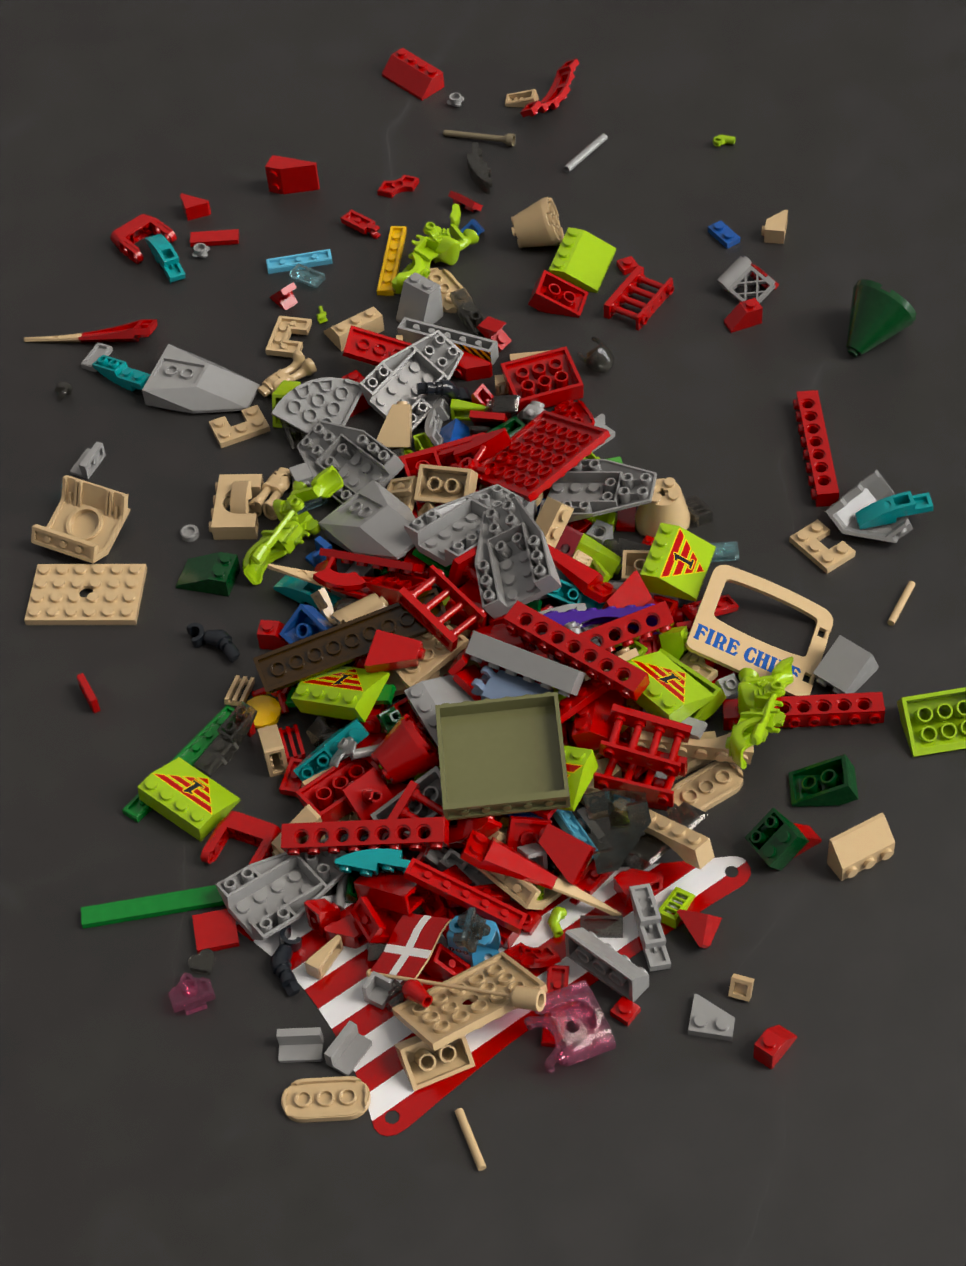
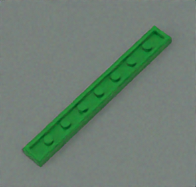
[122,705,239,823]
[81,885,225,929]

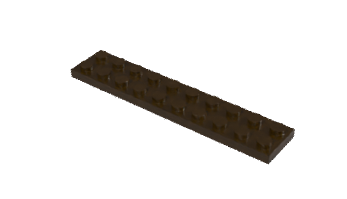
[253,588,451,695]

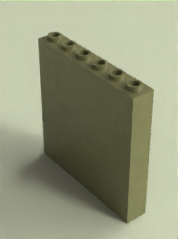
[435,692,571,820]

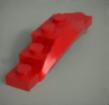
[520,58,580,117]

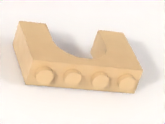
[209,474,264,540]

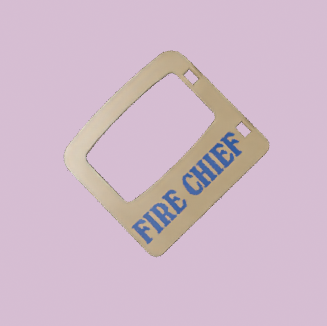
[685,565,833,696]

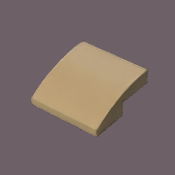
[386,476,417,511]

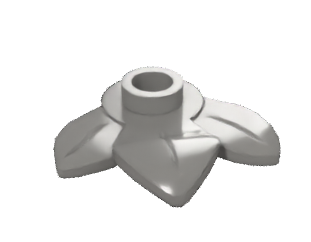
[329,736,357,768]

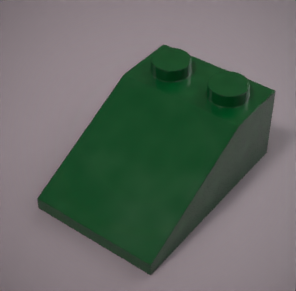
[176,552,241,597]
[789,754,859,807]

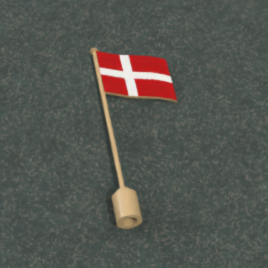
[366,913,546,1012]

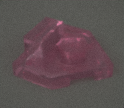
[168,972,216,1015]

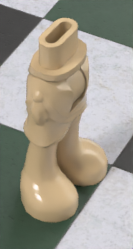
[257,350,317,397]
[249,467,291,520]

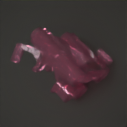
[524,980,616,1073]

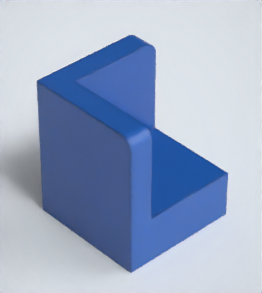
[460,219,485,236]
[305,536,332,567]

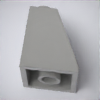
[396,272,443,324]
[813,635,879,694]

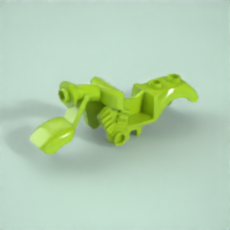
[392,204,479,294]
[242,466,344,585]
[725,657,794,769]

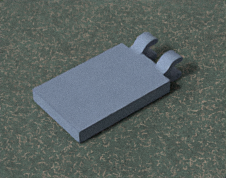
[471,666,554,700]

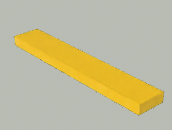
[377,226,407,296]

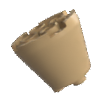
[511,196,564,248]
[635,477,690,538]
[330,593,389,626]

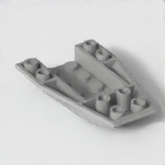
[359,330,464,431]
[404,484,524,567]
[216,838,347,940]

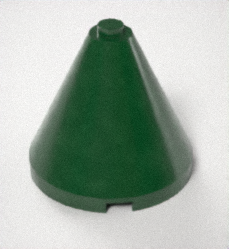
[846,279,917,357]

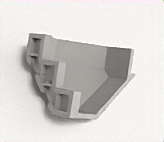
[825,469,913,543]

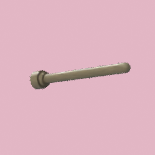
[443,130,516,146]

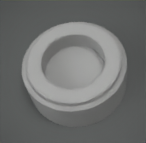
[180,524,199,542]

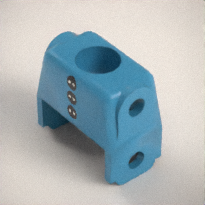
[446,916,501,967]

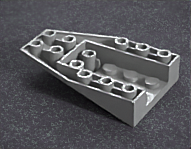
[142,344,260,414]
[297,420,405,505]
[538,459,657,523]
[318,479,416,560]
[475,496,562,619]

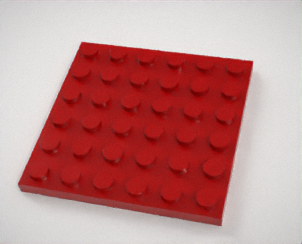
[477,410,611,502]

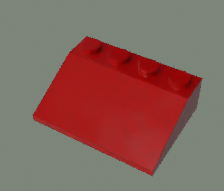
[500,346,584,414]

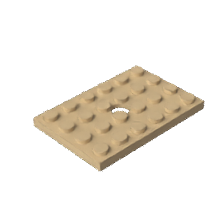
[24,564,147,625]
[392,951,548,1051]

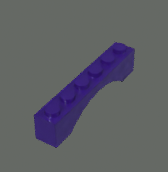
[543,603,662,635]

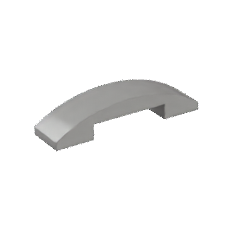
[424,396,451,446]

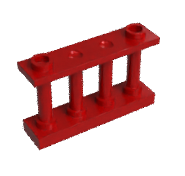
[604,265,674,331]
[397,564,487,652]
[598,703,692,777]
[594,742,688,807]
[381,780,452,862]

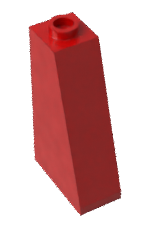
[354,873,432,915]

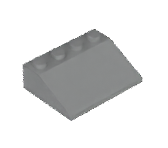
[404,675,475,753]

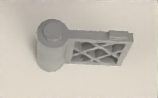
[716,256,776,304]

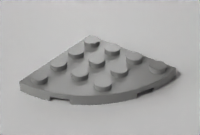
[271,377,363,434]

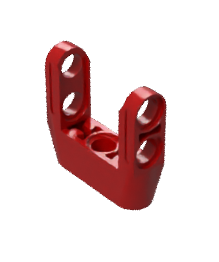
[110,214,177,264]
[200,811,281,864]

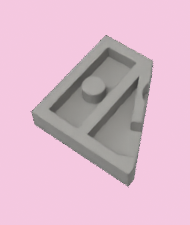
[688,994,735,1041]

